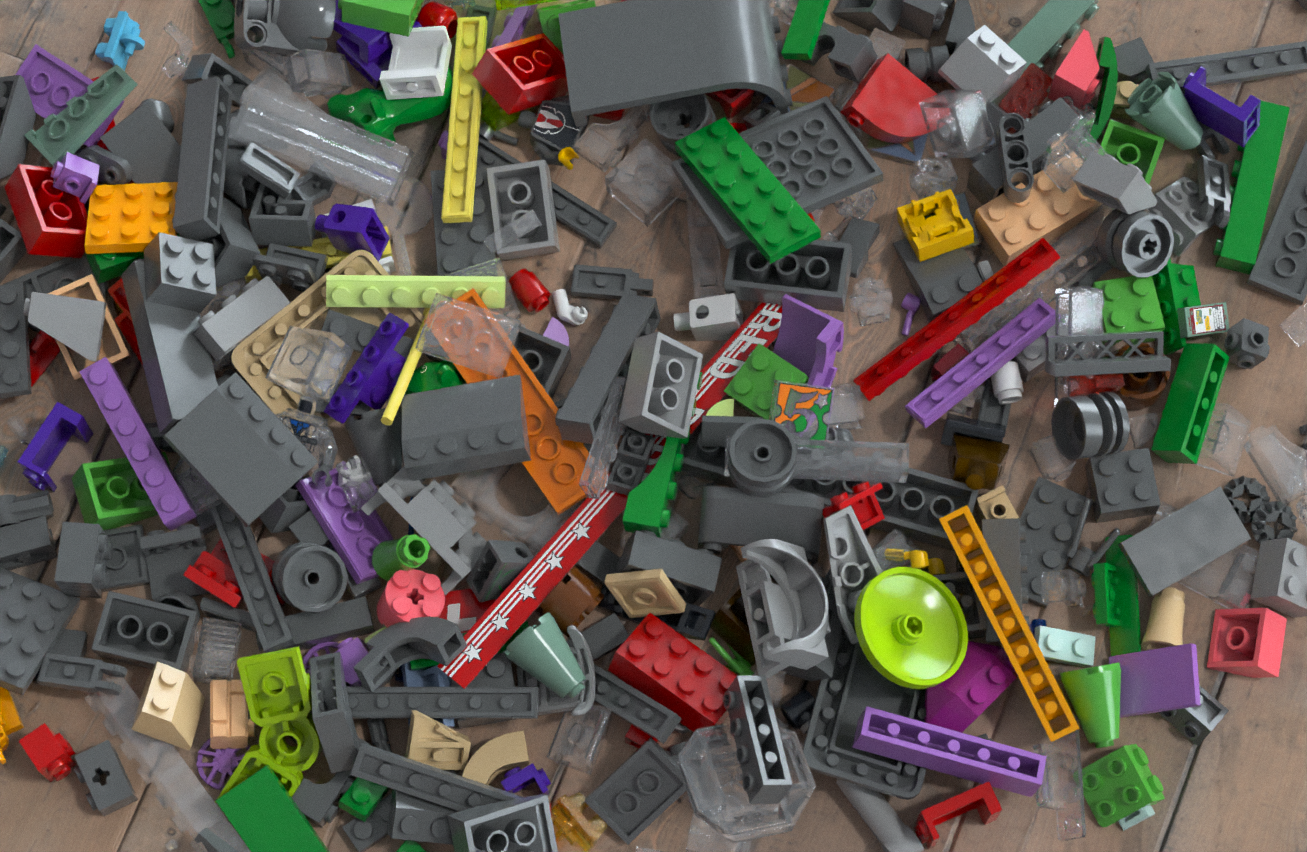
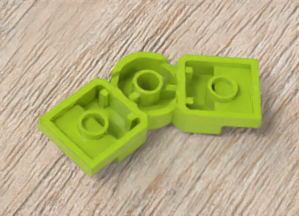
[215,646,323,803]

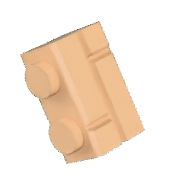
[210,679,254,749]

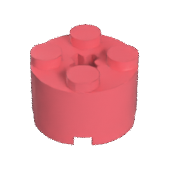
[377,569,445,628]

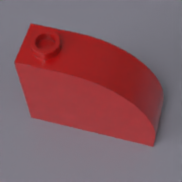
[840,53,954,143]

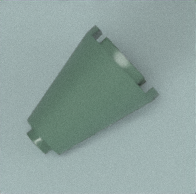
[1125,72,1203,150]
[503,612,586,699]

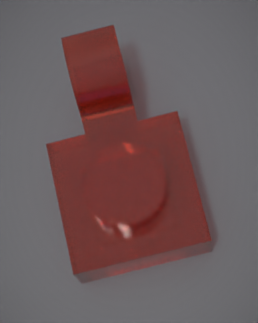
[1066,374,1125,396]

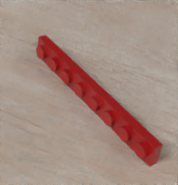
[853,238,1060,401]

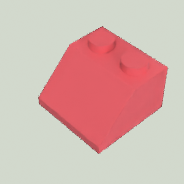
[1048,29,1100,114]
[1207,608,1287,678]

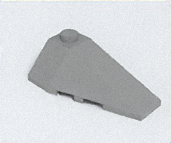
[823,505,882,644]

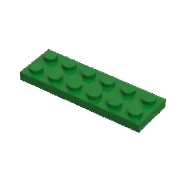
[675,117,821,264]

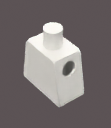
[674,293,743,341]

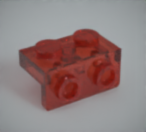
[998,63,1053,131]

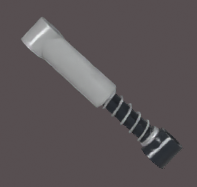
[779,688,924,852]

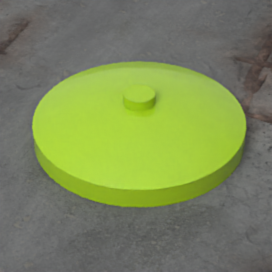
[854,567,968,689]

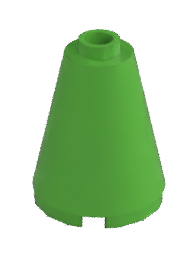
[1060,662,1121,748]

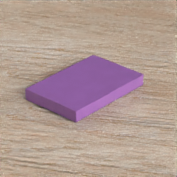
[1109,643,1201,718]

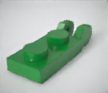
[198,0,235,59]

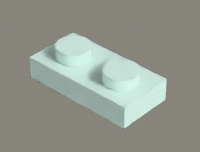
[1034,626,1095,668]

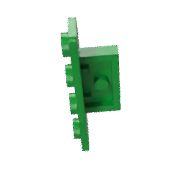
[1152,258,1201,355]
[1091,535,1141,656]

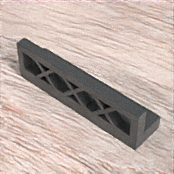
[1045,330,1171,377]

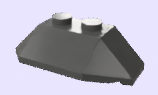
[0,75,36,179]

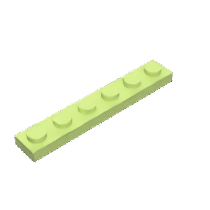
[326,275,506,308]

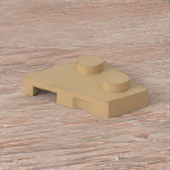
[405,710,471,770]

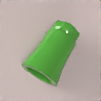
[372,534,430,581]

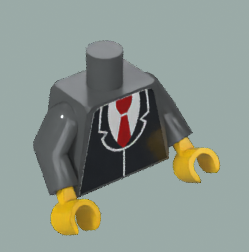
[518,95,590,170]

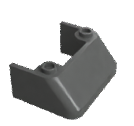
[697,486,825,567]

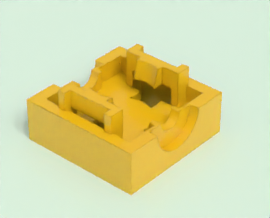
[896,189,974,262]

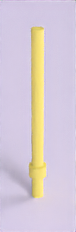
[381,308,442,426]

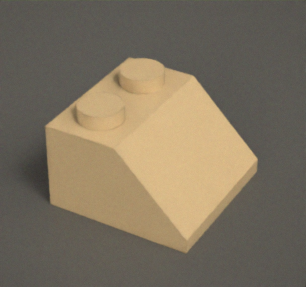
[131,661,205,750]

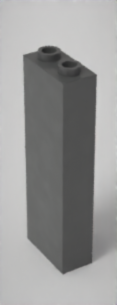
[121,259,218,434]

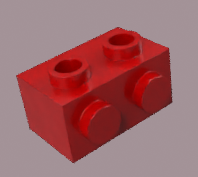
[19,723,76,782]

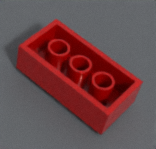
[608,613,737,742]

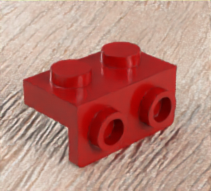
[822,481,885,530]

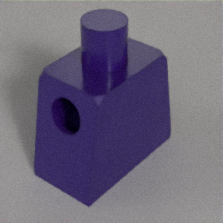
[315,203,390,262]

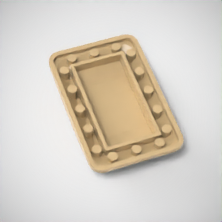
[231,250,431,439]

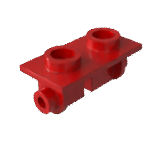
[29,330,61,388]

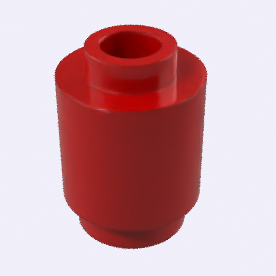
[508,268,551,312]

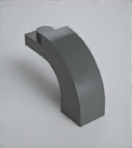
[353,617,467,692]

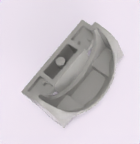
[361,467,487,595]
[736,539,831,678]

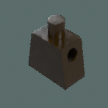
[948,433,1010,490]

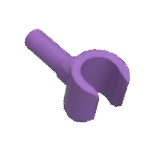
[901,293,920,336]

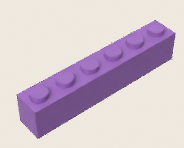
[79,357,197,531]
[852,706,1047,797]

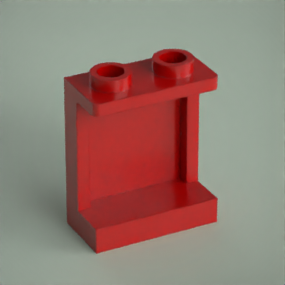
[914,781,1002,849]

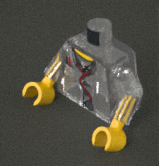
[872,529,945,575]

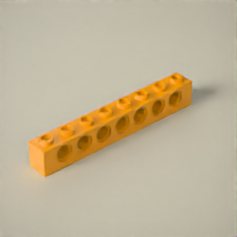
[939,505,1079,742]

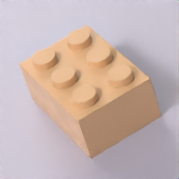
[48,274,132,381]

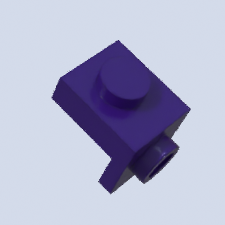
[501,763,551,795]

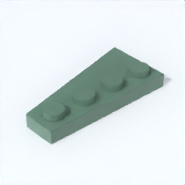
[24,64,138,166]

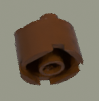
[1105,342,1170,410]
[535,566,605,638]

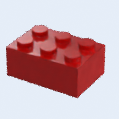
[472,33,568,115]
[4,164,88,258]

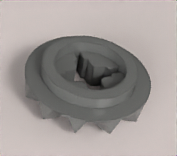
[1223,475,1270,523]
[1251,501,1298,544]

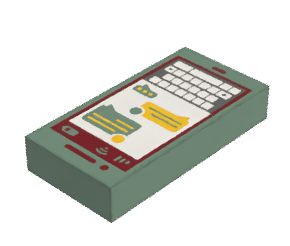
[1177,302,1229,338]

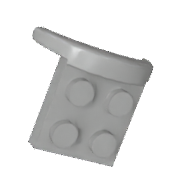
[517,626,595,716]

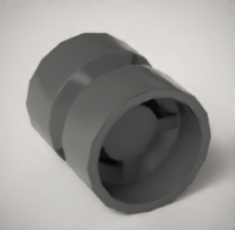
[905,45,949,84]

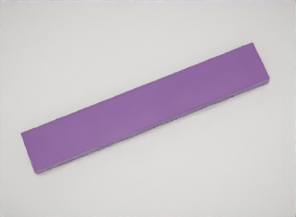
[905,298,1060,428]

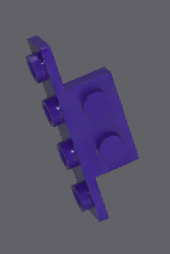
[324,313,409,424]

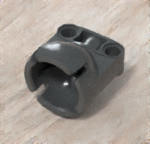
[234,0,336,58]

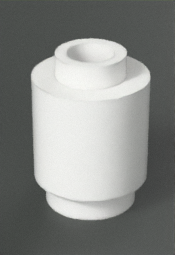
[990,360,1024,404]

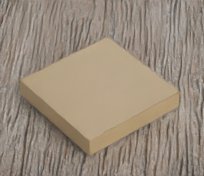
[604,569,686,618]

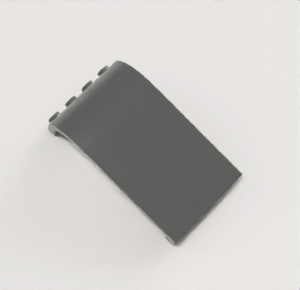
[558,0,793,127]

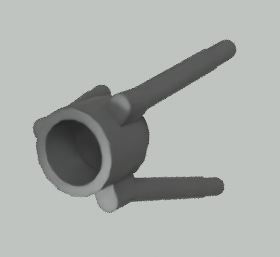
[1066,498,1120,577]

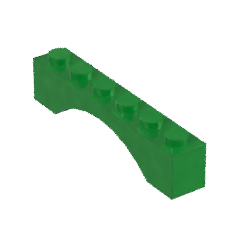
[622,372,703,538]

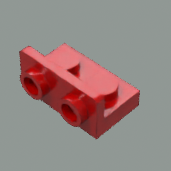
[184,551,244,608]

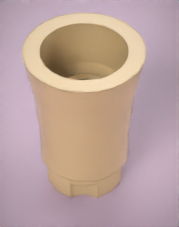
[1141,587,1185,651]

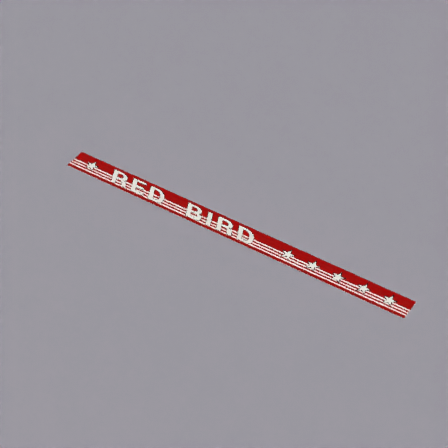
[437,303,782,689]

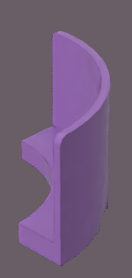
[773,294,844,437]

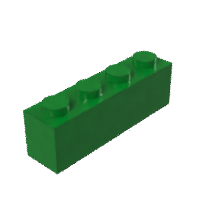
[1151,343,1230,464]

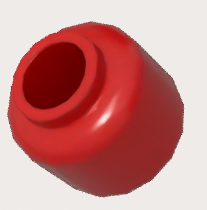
[416,1,458,39]

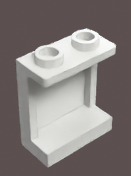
[380,26,452,100]

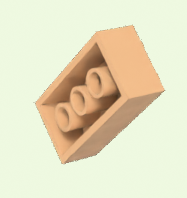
[973,152,1104,266]

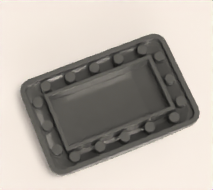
[802,627,926,800]

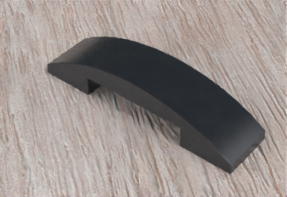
[596,585,716,641]

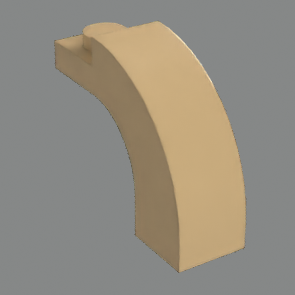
[462,730,530,786]

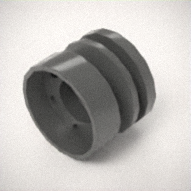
[649,94,717,157]
[1051,391,1130,460]

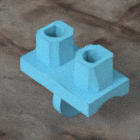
[95,11,145,71]

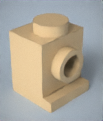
[1109,81,1139,119]
[974,485,1019,521]

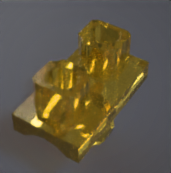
[552,792,607,852]

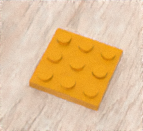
[84,182,178,254]

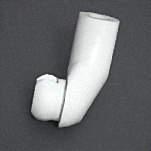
[552,289,588,326]

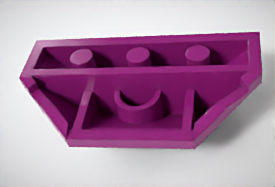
[925,641,1018,733]

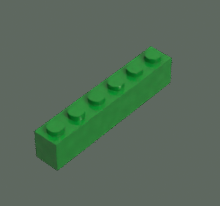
[1213,100,1290,275]

